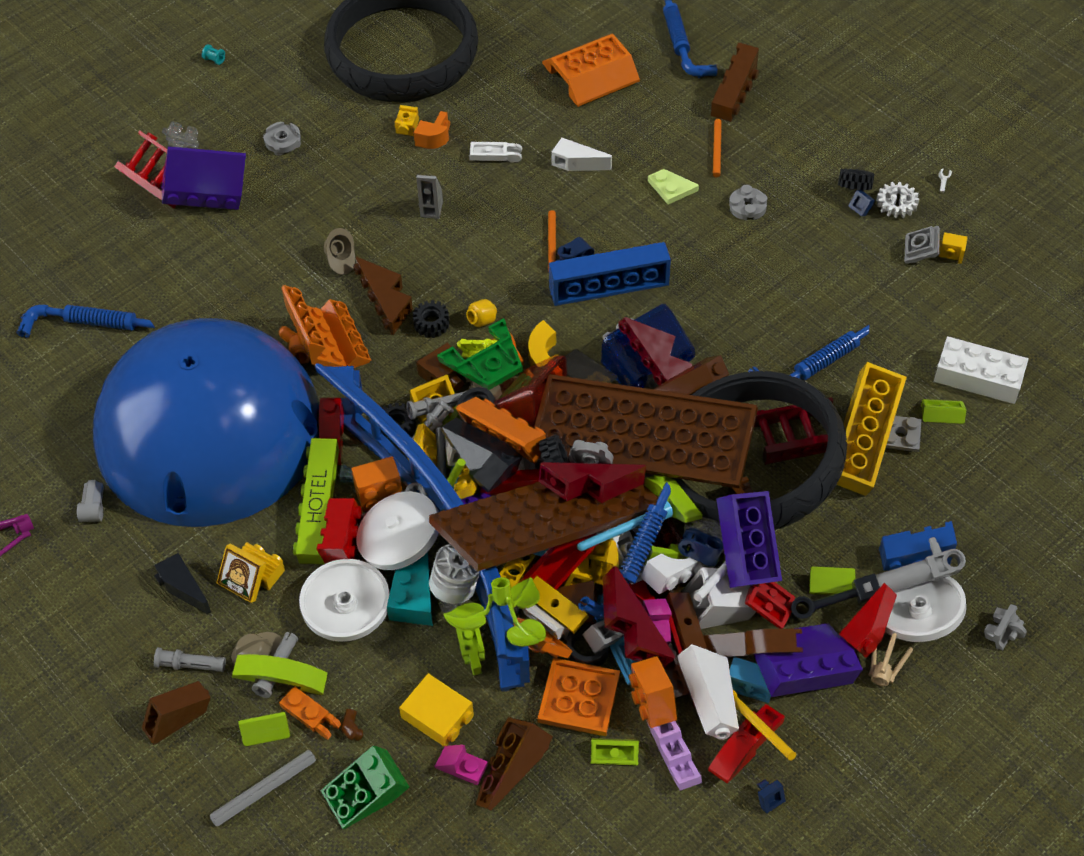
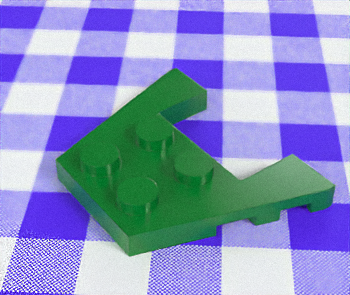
[437,318,523,390]

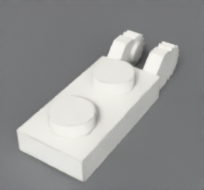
[469,142,522,163]

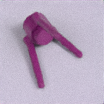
[0,514,34,556]

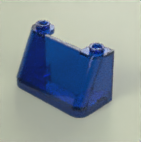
[601,304,696,388]

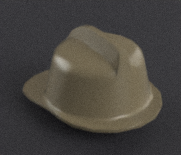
[324,228,355,275]
[231,632,282,665]

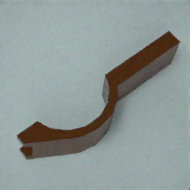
[703,628,803,658]

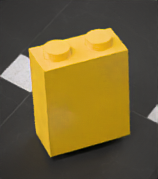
[399,673,474,747]

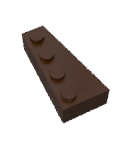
[711,42,759,122]

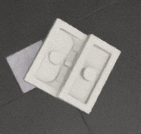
[522,605,570,640]

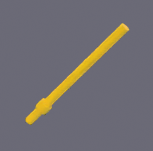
[733,690,796,760]

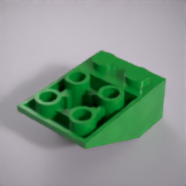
[320,746,410,829]

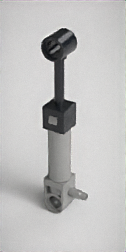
[790,537,966,622]

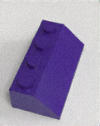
[716,491,782,588]

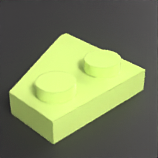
[648,169,699,205]

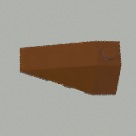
[653,355,729,395]
[475,717,553,811]

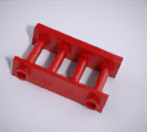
[114,131,176,209]

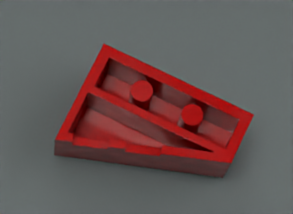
[316,498,362,564]

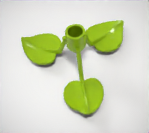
[443,577,546,646]

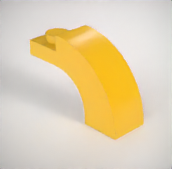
[528,320,563,379]

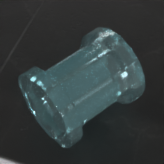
[340,464,354,483]

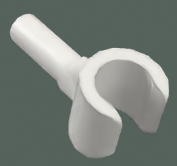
[939,168,952,193]

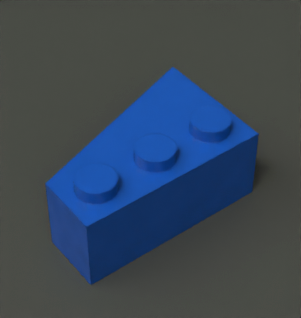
[879,521,957,571]

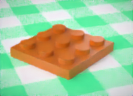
[537,658,620,736]

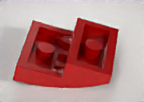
[745,582,795,629]

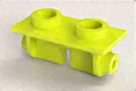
[457,339,497,358]

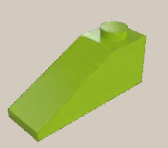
[644,475,702,523]

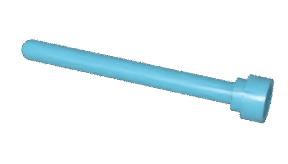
[577,501,673,551]

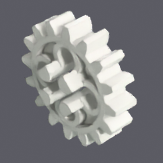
[876,182,919,218]

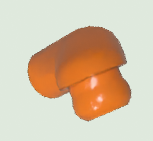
[279,326,298,343]

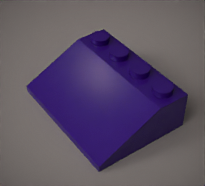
[161,146,246,210]
[754,623,863,697]

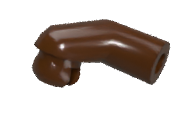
[341,709,364,741]

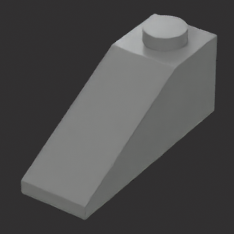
[416,175,443,219]

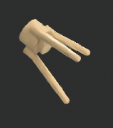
[868,633,913,686]

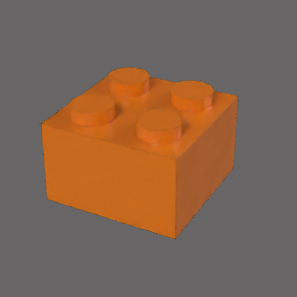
[351,456,402,512]
[629,656,677,728]

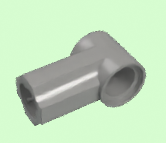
[77,480,104,522]

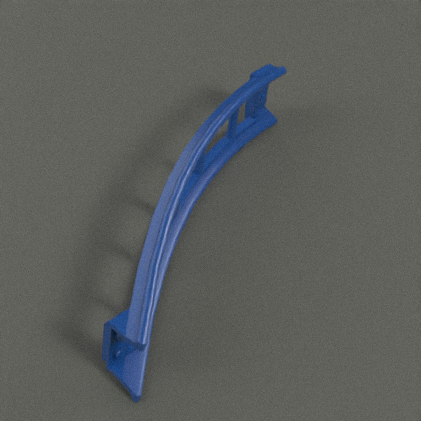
[315,363,530,691]

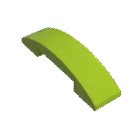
[232,654,328,695]

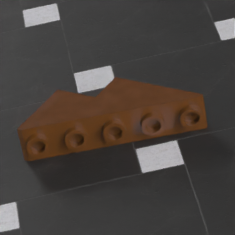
[353,257,413,335]

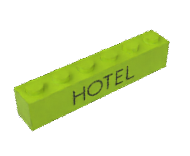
[293,438,339,564]

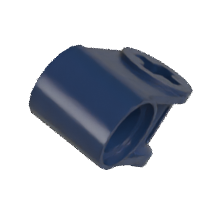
[558,237,595,261]
[678,528,724,566]

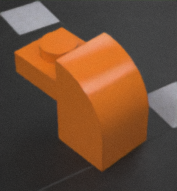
[414,111,450,149]

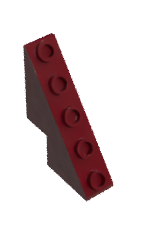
[618,317,692,385]
[538,462,646,503]
[603,566,675,668]

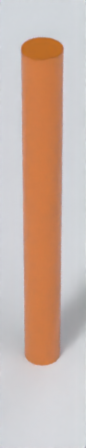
[713,119,722,177]
[548,210,556,271]

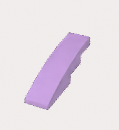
[646,720,702,790]

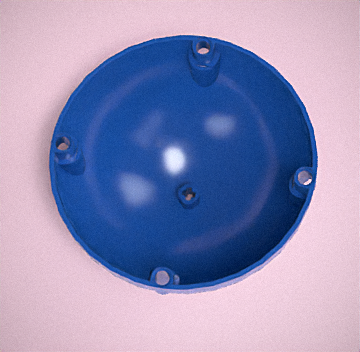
[93,318,320,527]

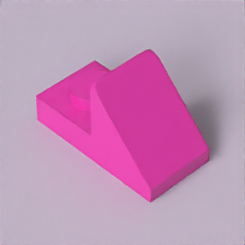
[643,599,672,644]
[435,745,488,785]

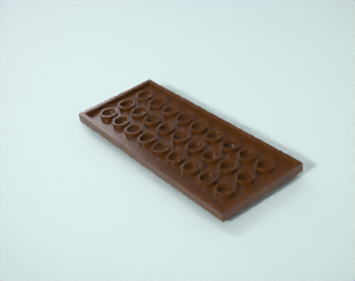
[534,374,758,489]
[429,482,659,572]

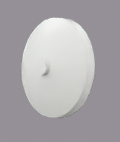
[356,491,439,570]
[299,559,390,641]
[885,576,966,642]

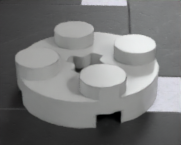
[263,122,301,156]
[729,185,767,220]
[569,440,614,464]

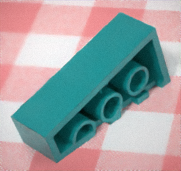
[387,550,433,626]

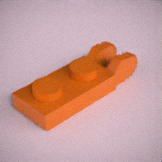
[279,686,342,740]

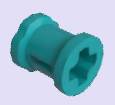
[202,44,225,65]

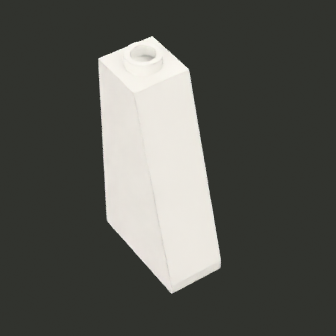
[677,644,739,740]

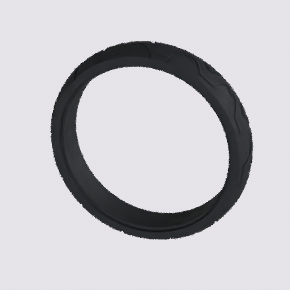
[324,0,478,102]
[669,371,847,531]

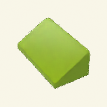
[921,399,966,424]
[809,567,855,595]
[238,712,290,746]
[591,738,639,765]

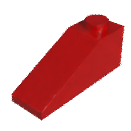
[319,398,344,465]
[839,583,897,658]

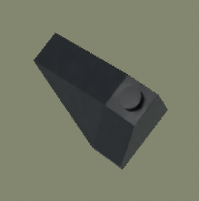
[441,418,523,493]

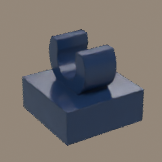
[848,190,875,217]
[757,779,786,814]

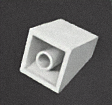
[681,567,756,629]

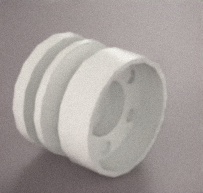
[429,544,480,604]

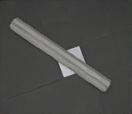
[210,750,316,826]

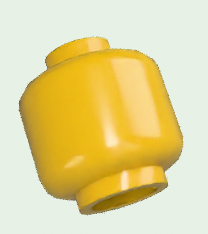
[466,299,497,327]

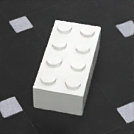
[934,336,1029,404]

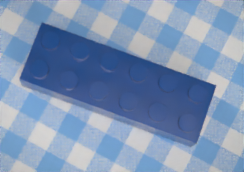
[549,242,671,306]

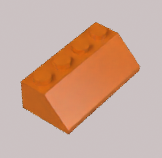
[456,397,546,464]

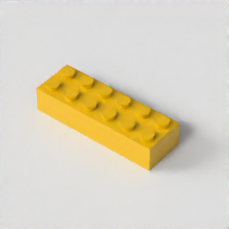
[836,362,907,496]

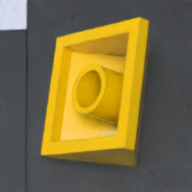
[409,374,455,426]

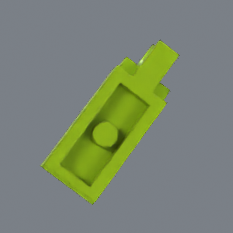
[456,628,485,675]

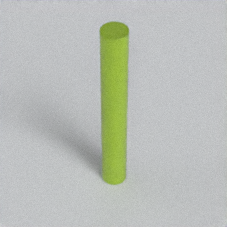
[447,458,466,488]

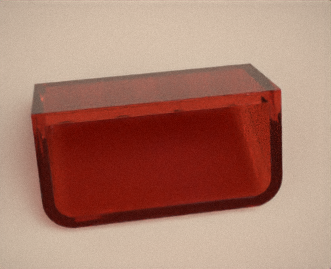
[494,355,567,427]

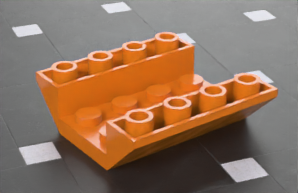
[542,33,640,107]
[282,285,371,368]

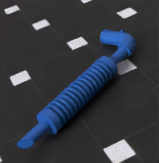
[663,0,717,78]
[17,305,155,338]
[748,325,869,381]
[578,482,671,620]

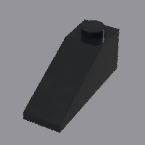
[154,553,211,614]

